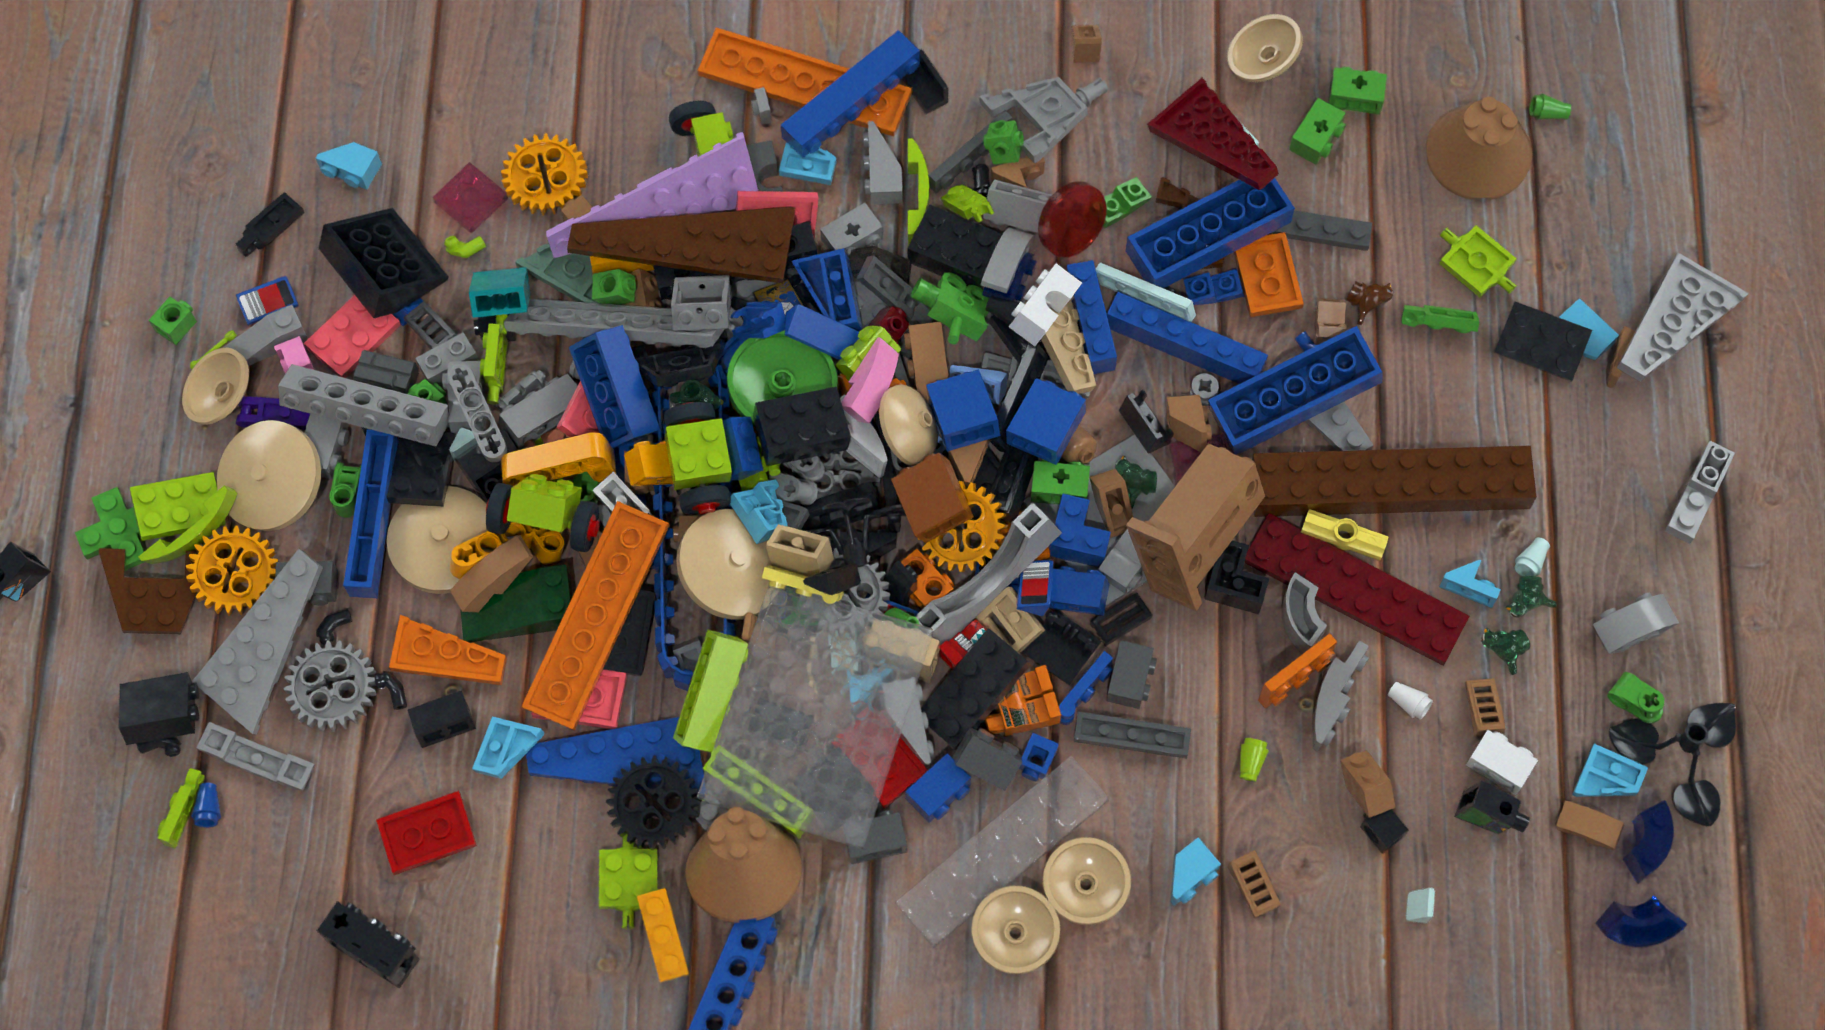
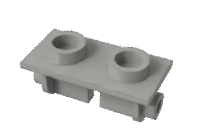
[494,369,548,412]

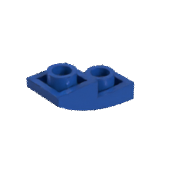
[1183,269,1244,305]

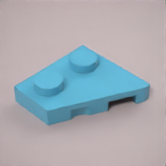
[1572,744,1648,797]

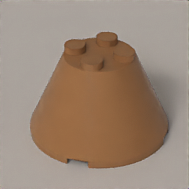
[1426,97,1532,200]
[685,807,802,923]

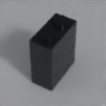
[118,672,199,745]

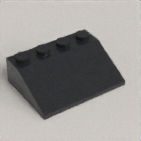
[318,208,449,318]

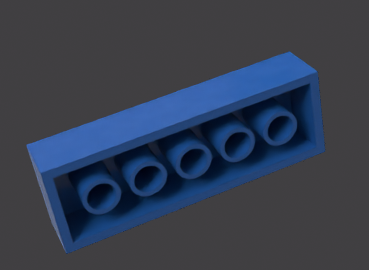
[1125,178,1295,288]
[1208,326,1383,455]

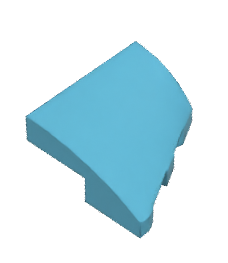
[1559,298,1619,361]
[730,479,788,544]

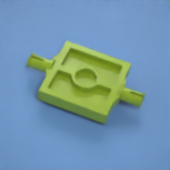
[1439,225,1517,298]
[480,314,508,405]
[599,834,657,929]

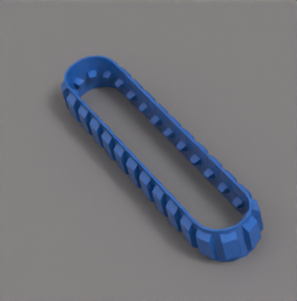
[652,365,736,691]

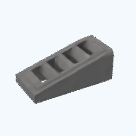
[404,301,457,349]

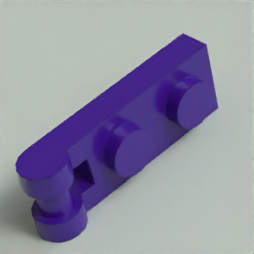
[236,396,310,430]

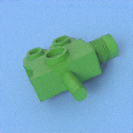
[910,272,990,344]

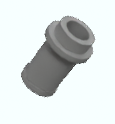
[1075,77,1108,107]

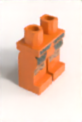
[985,665,1061,737]

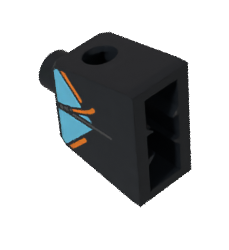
[0,542,51,602]

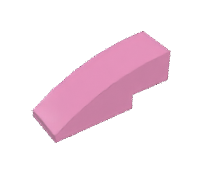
[841,337,899,423]

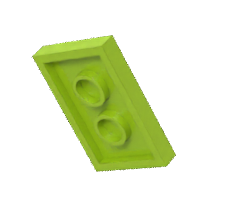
[130,472,226,541]

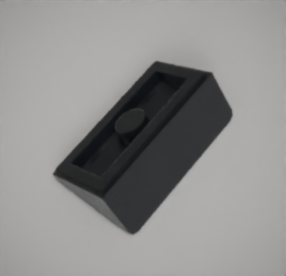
[803,563,861,595]

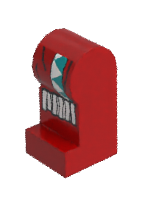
[939,620,987,671]

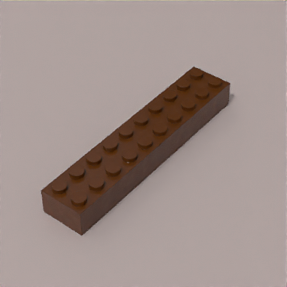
[1252,446,1537,517]

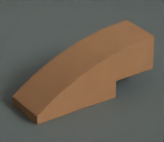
[450,535,534,612]

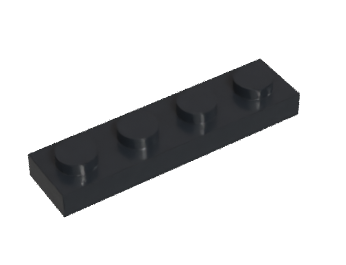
[988,343,1049,453]

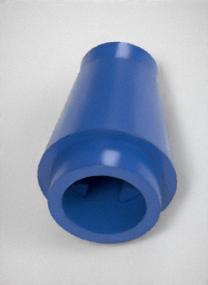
[192,783,221,828]

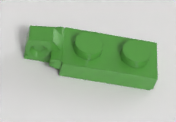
[1401,305,1479,333]

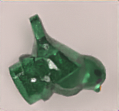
[670,380,724,410]
[1115,456,1157,509]
[1506,576,1557,618]
[1481,628,1530,675]

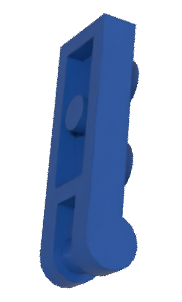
[1059,651,1113,725]

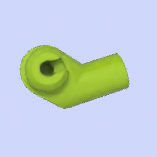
[444,236,486,258]

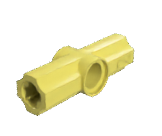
[1301,509,1389,561]

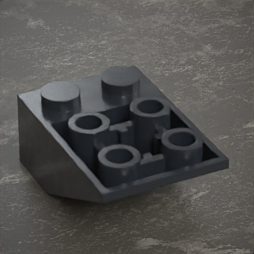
[454,428,518,504]

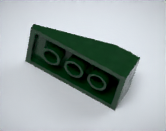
[460,565,572,643]

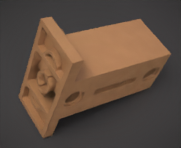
[1126,444,1265,611]

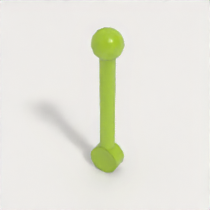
[190,330,237,369]

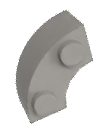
[442,361,486,435]
[1282,572,1327,654]
[1593,592,1679,654]

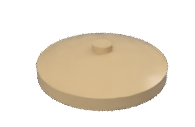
[217,420,321,531]
[387,486,493,594]
[676,509,783,620]

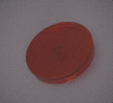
[1038,181,1107,257]

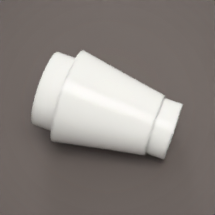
[1388,682,1433,719]

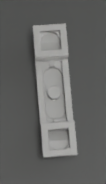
[981,227,1036,293]
[196,722,315,791]

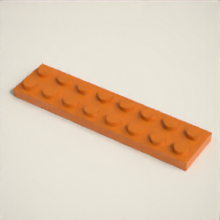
[697,27,912,137]
[521,501,670,731]

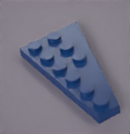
[526,717,708,798]

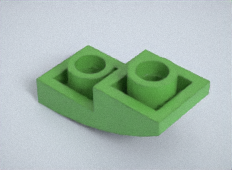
[1090,177,1152,228]

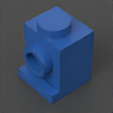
[1019,733,1059,781]

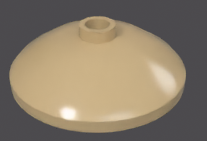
[1228,14,1303,82]
[182,348,249,425]
[879,384,938,466]
[1043,837,1131,925]
[972,886,1060,974]

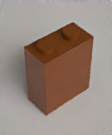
[891,453,974,543]

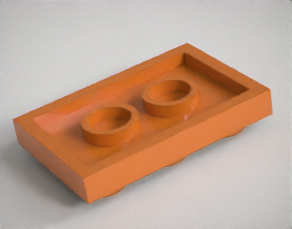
[1234,232,1304,317]
[1258,633,1337,709]

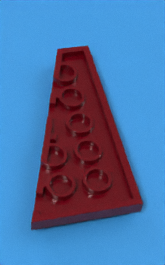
[1147,77,1279,190]

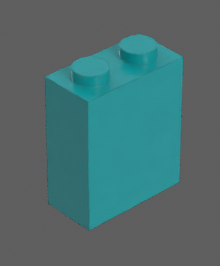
[469,267,531,318]

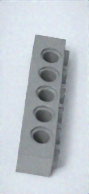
[278,364,448,446]

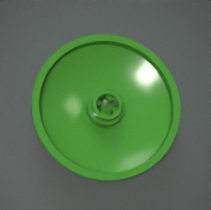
[726,330,838,427]

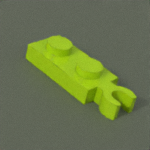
[941,184,994,222]
[158,768,205,849]

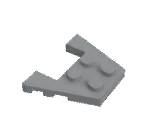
[979,77,1088,163]

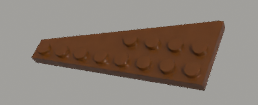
[567,207,795,284]

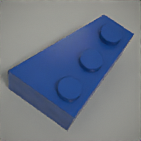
[792,248,863,332]

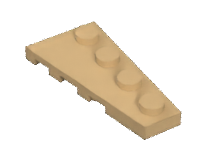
[1024,296,1096,394]

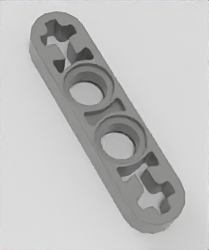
[448,364,507,462]

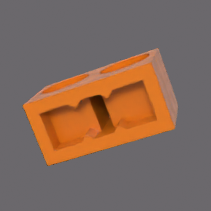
[901,549,954,611]

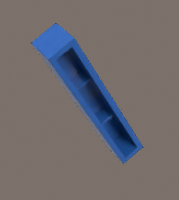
[781,30,920,158]
[1107,292,1268,384]
[343,429,399,599]

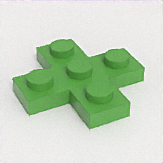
[75,487,145,571]

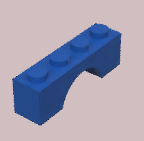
[1066,260,1117,374]

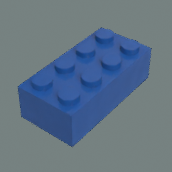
[569,325,660,449]

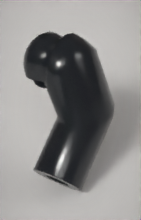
[316,609,353,644]
[374,671,407,710]
[137,737,181,757]

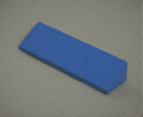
[785,304,859,360]

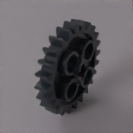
[606,756,701,850]

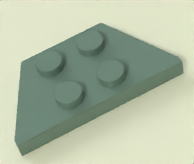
[515,244,601,304]

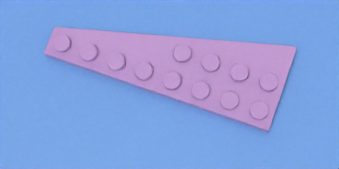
[546,132,758,258]

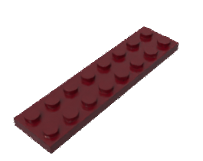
[1244,513,1470,666]

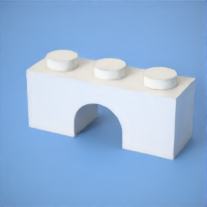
[1009,263,1082,346]

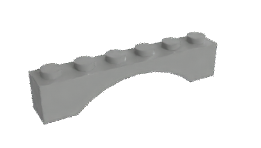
[915,502,1062,645]

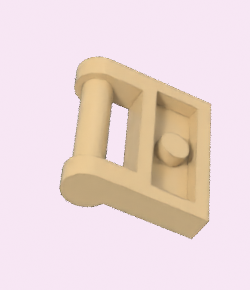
[974,587,1045,654]

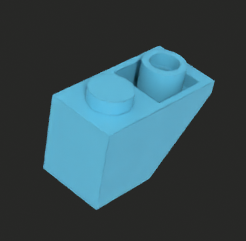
[316,142,382,190]
[1170,837,1221,906]

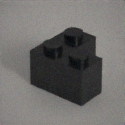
[1205,540,1270,615]

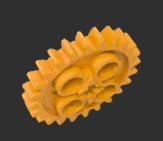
[501,133,588,216]
[918,481,1008,572]
[186,525,278,616]

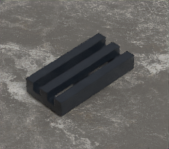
[1090,593,1153,647]

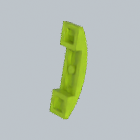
[908,138,929,246]
[138,485,237,564]

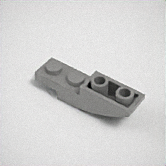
[1665,441,1735,544]
[1312,640,1369,752]

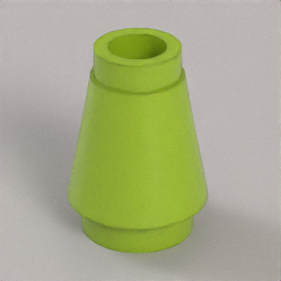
[1239,738,1269,782]

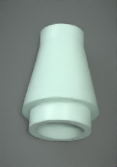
[1514,537,1550,579]

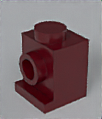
[868,306,910,344]

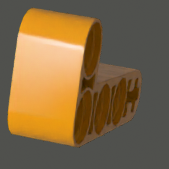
[501,432,616,486]
[450,522,564,579]

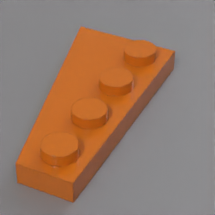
[389,614,507,685]

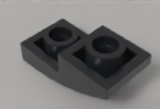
[885,560,918,607]

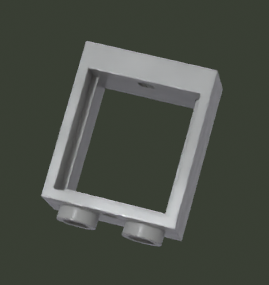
[671,275,731,331]

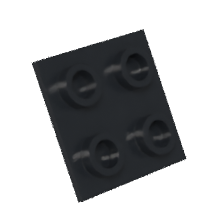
[1023,610,1102,685]

